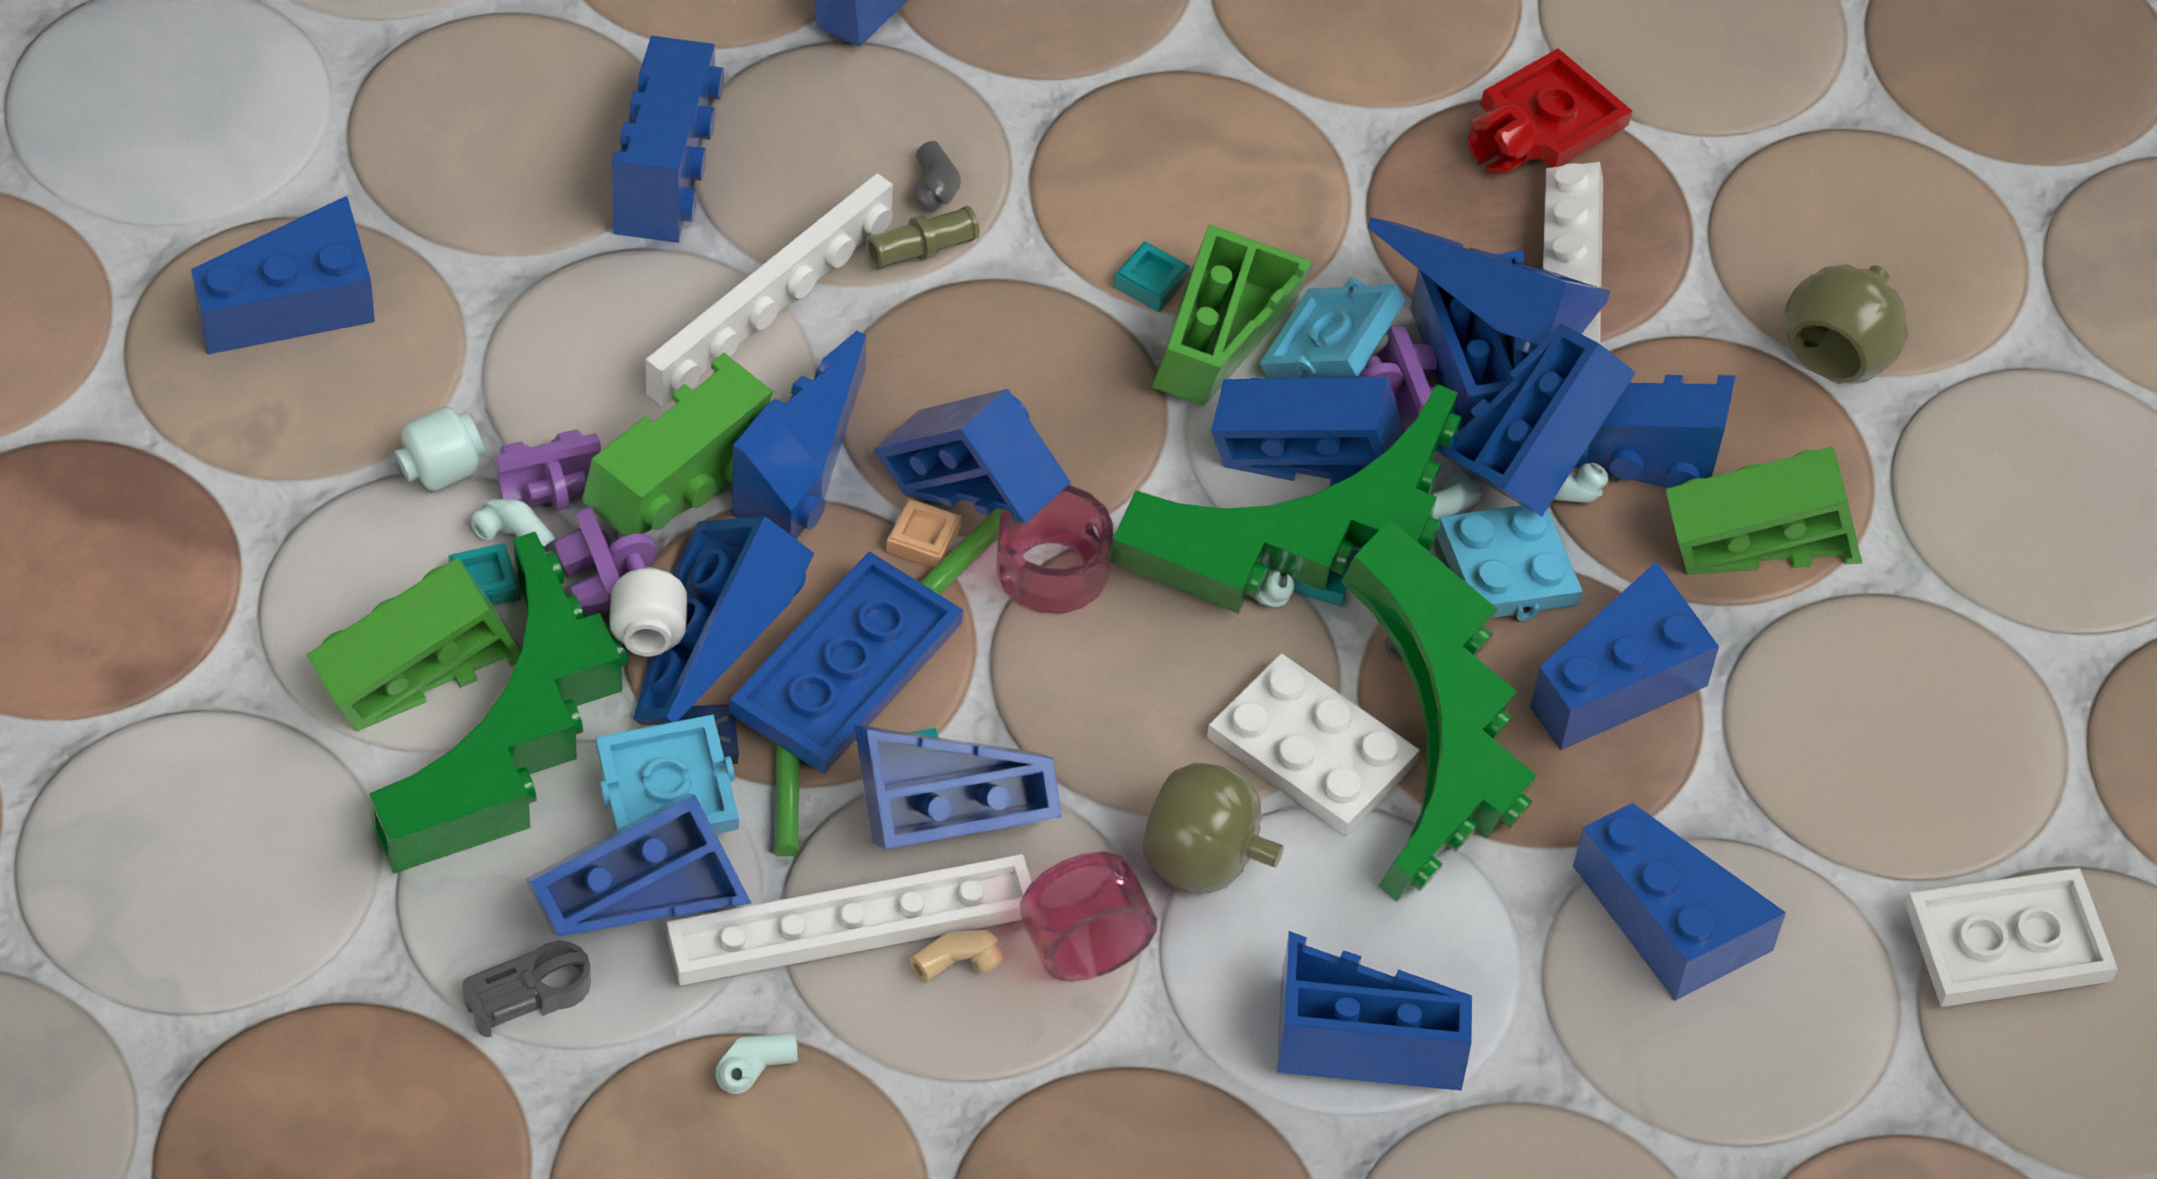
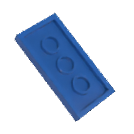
[728,551,964,774]

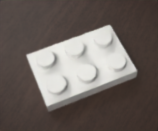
[1207,653,1420,837]
[1905,868,2118,1007]

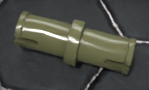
[865,206,980,270]

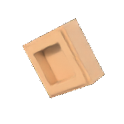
[886,498,961,568]

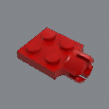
[1467,48,1633,175]

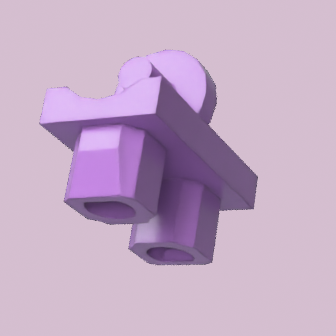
[1358,326,1449,431]
[495,429,601,511]
[553,506,657,617]

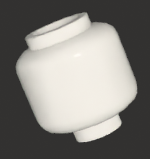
[610,568,687,656]

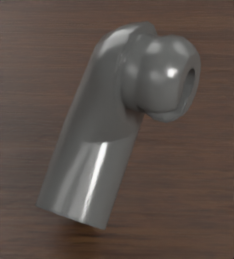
[914,141,961,212]

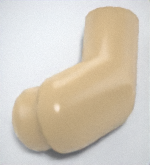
[909,930,1004,983]

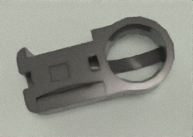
[462,940,591,1037]

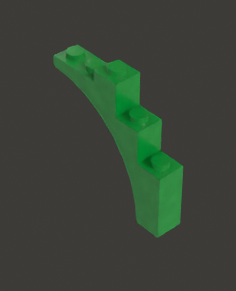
[1111,384,1462,614]
[1341,519,1537,901]
[369,531,628,874]

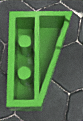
[1152,224,1313,406]
[582,353,773,536]
[1665,446,1862,575]
[306,557,522,731]

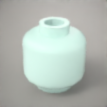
[394,406,485,491]

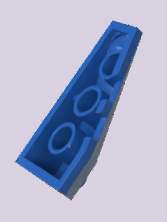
[1367,217,1610,353]
[733,331,866,539]
[633,516,814,725]

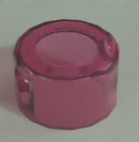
[996,485,1113,614]
[1020,851,1157,982]

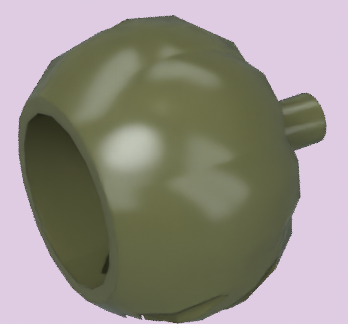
[1785,265,1908,383]
[1143,763,1284,894]

